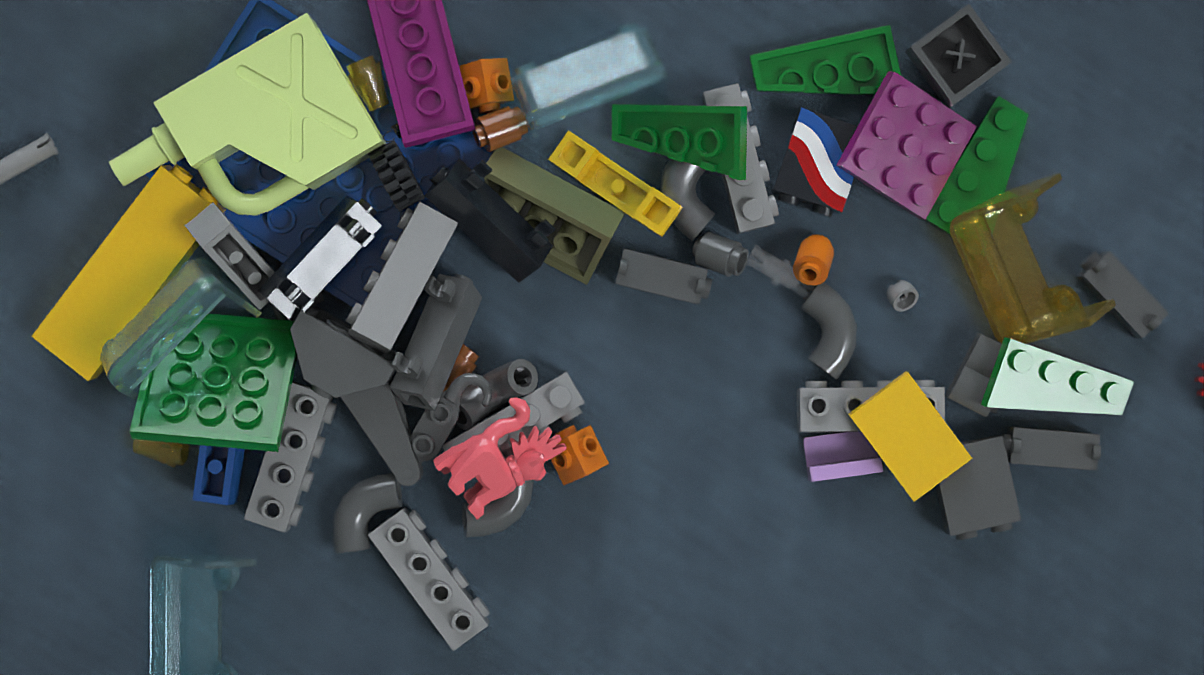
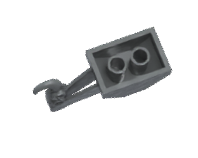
[290,306,492,486]

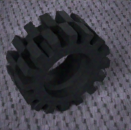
[368,140,425,212]

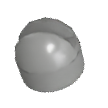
[887,280,919,312]

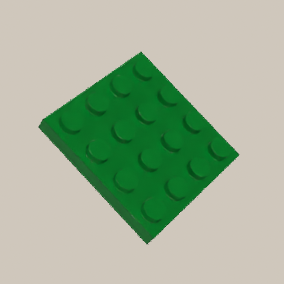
[130,309,297,452]

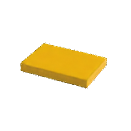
[848,371,973,502]

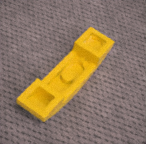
[548,130,683,237]

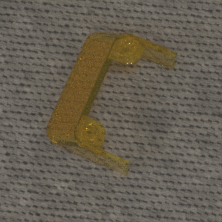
[950,173,1116,344]

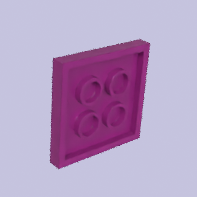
[836,71,977,220]

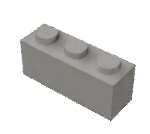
[185,202,275,310]

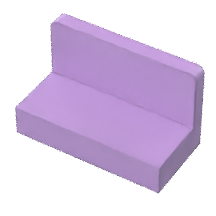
[803,432,883,482]

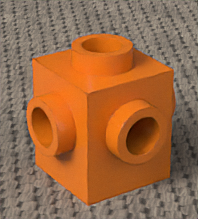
[459,58,514,114]
[551,425,609,486]

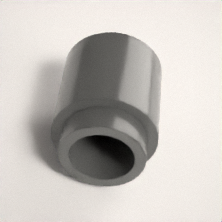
[692,232,749,277]

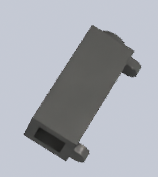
[615,249,713,305]
[1076,251,1169,338]
[1002,426,1101,471]

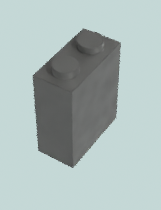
[935,435,1021,540]

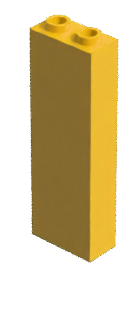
[31,164,226,381]

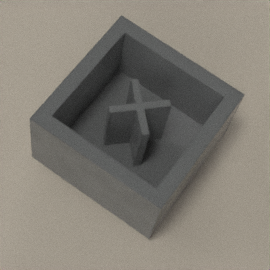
[905,4,1012,108]

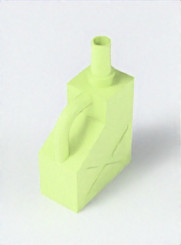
[109,13,387,216]

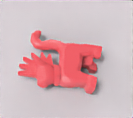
[433,397,567,520]

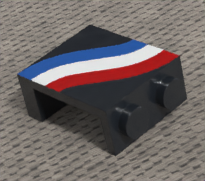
[771,107,858,218]

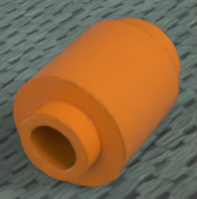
[793,234,834,286]

